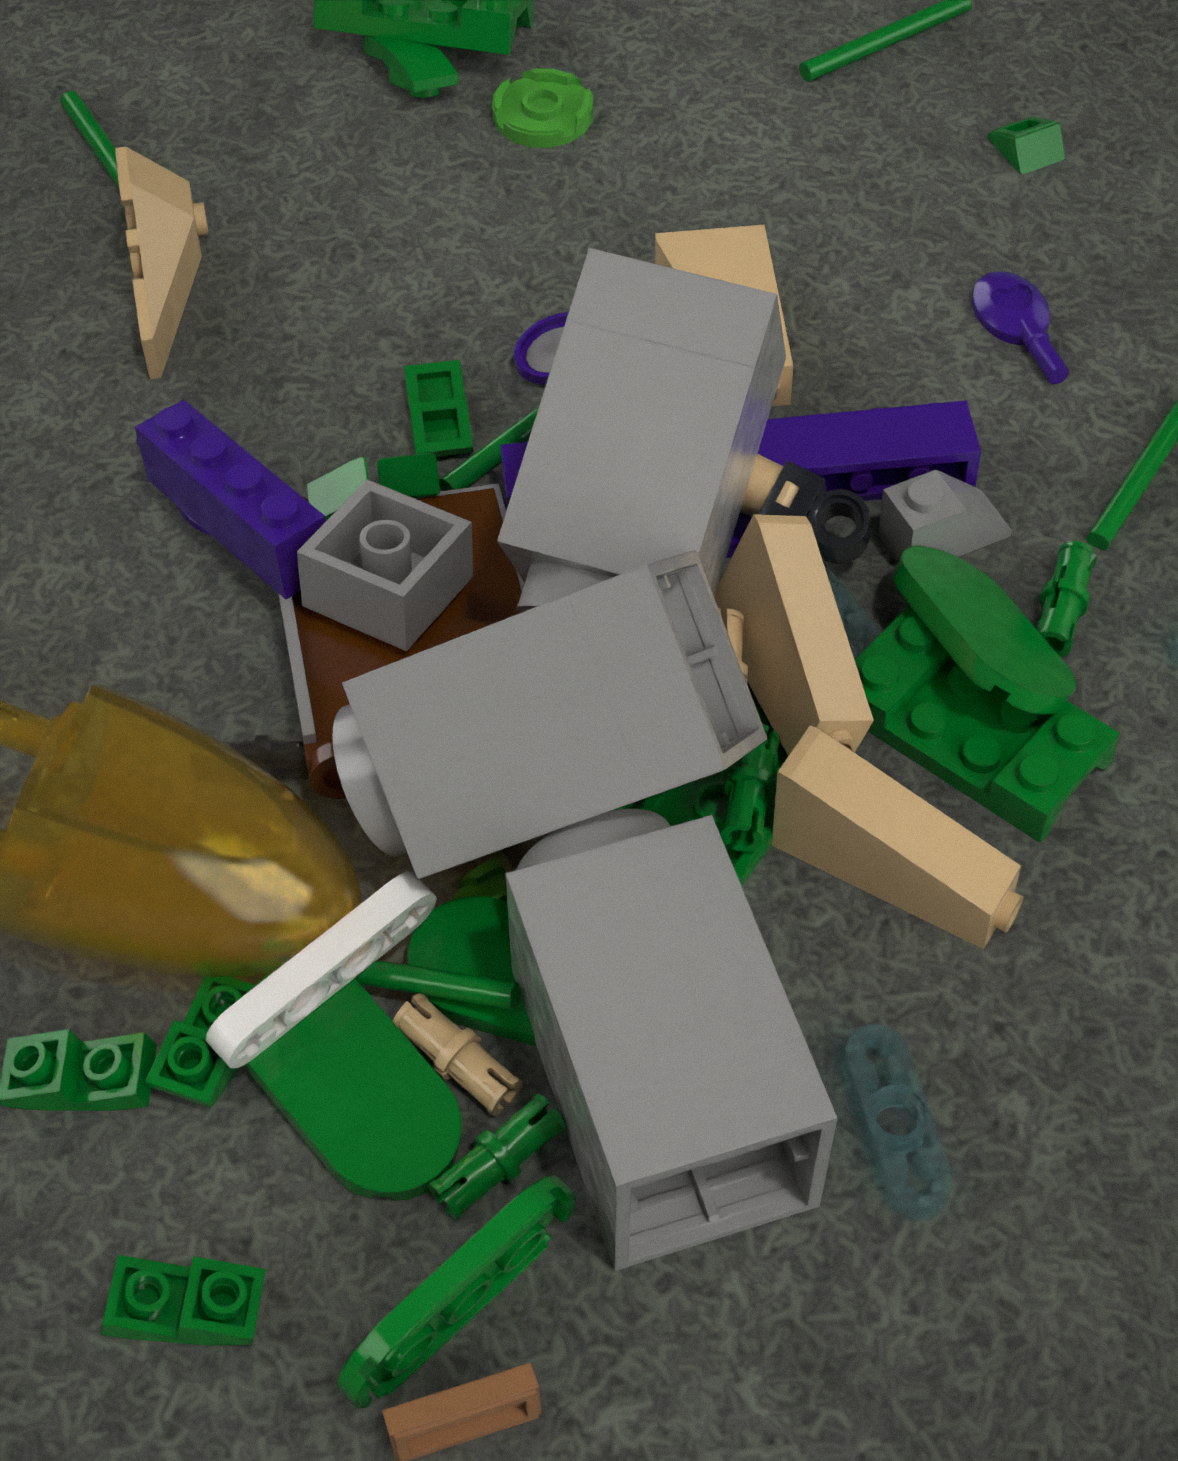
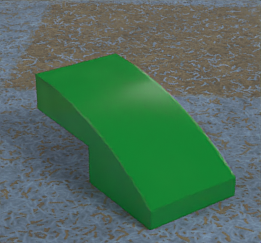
[404,360,474,457]

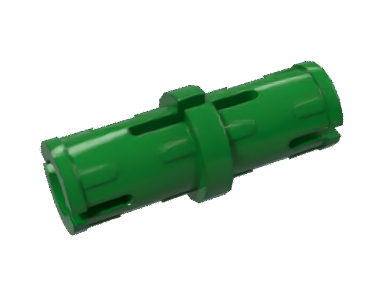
[1036,541,1097,657]
[720,724,780,852]
[427,1093,566,1221]

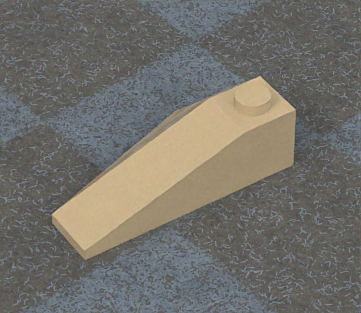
[115,147,209,379]

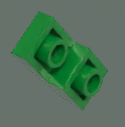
[363,35,459,98]
[145,969,254,1108]
[0,1029,157,1111]
[100,1254,266,1346]

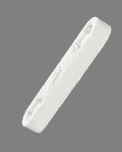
[205,871,437,1068]

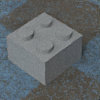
[297,479,473,651]

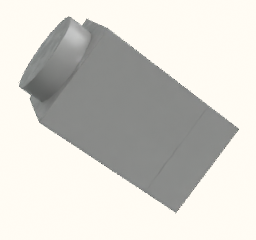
[497,248,786,614]
[332,550,768,879]
[505,809,837,1271]

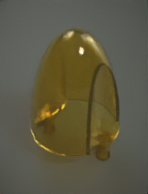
[0,684,362,977]

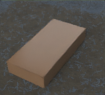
[382,1362,542,1461]

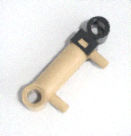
[740,454,870,564]

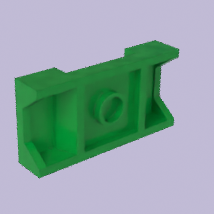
[314,0,534,55]
[855,605,1120,843]

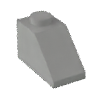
[878,470,1012,563]

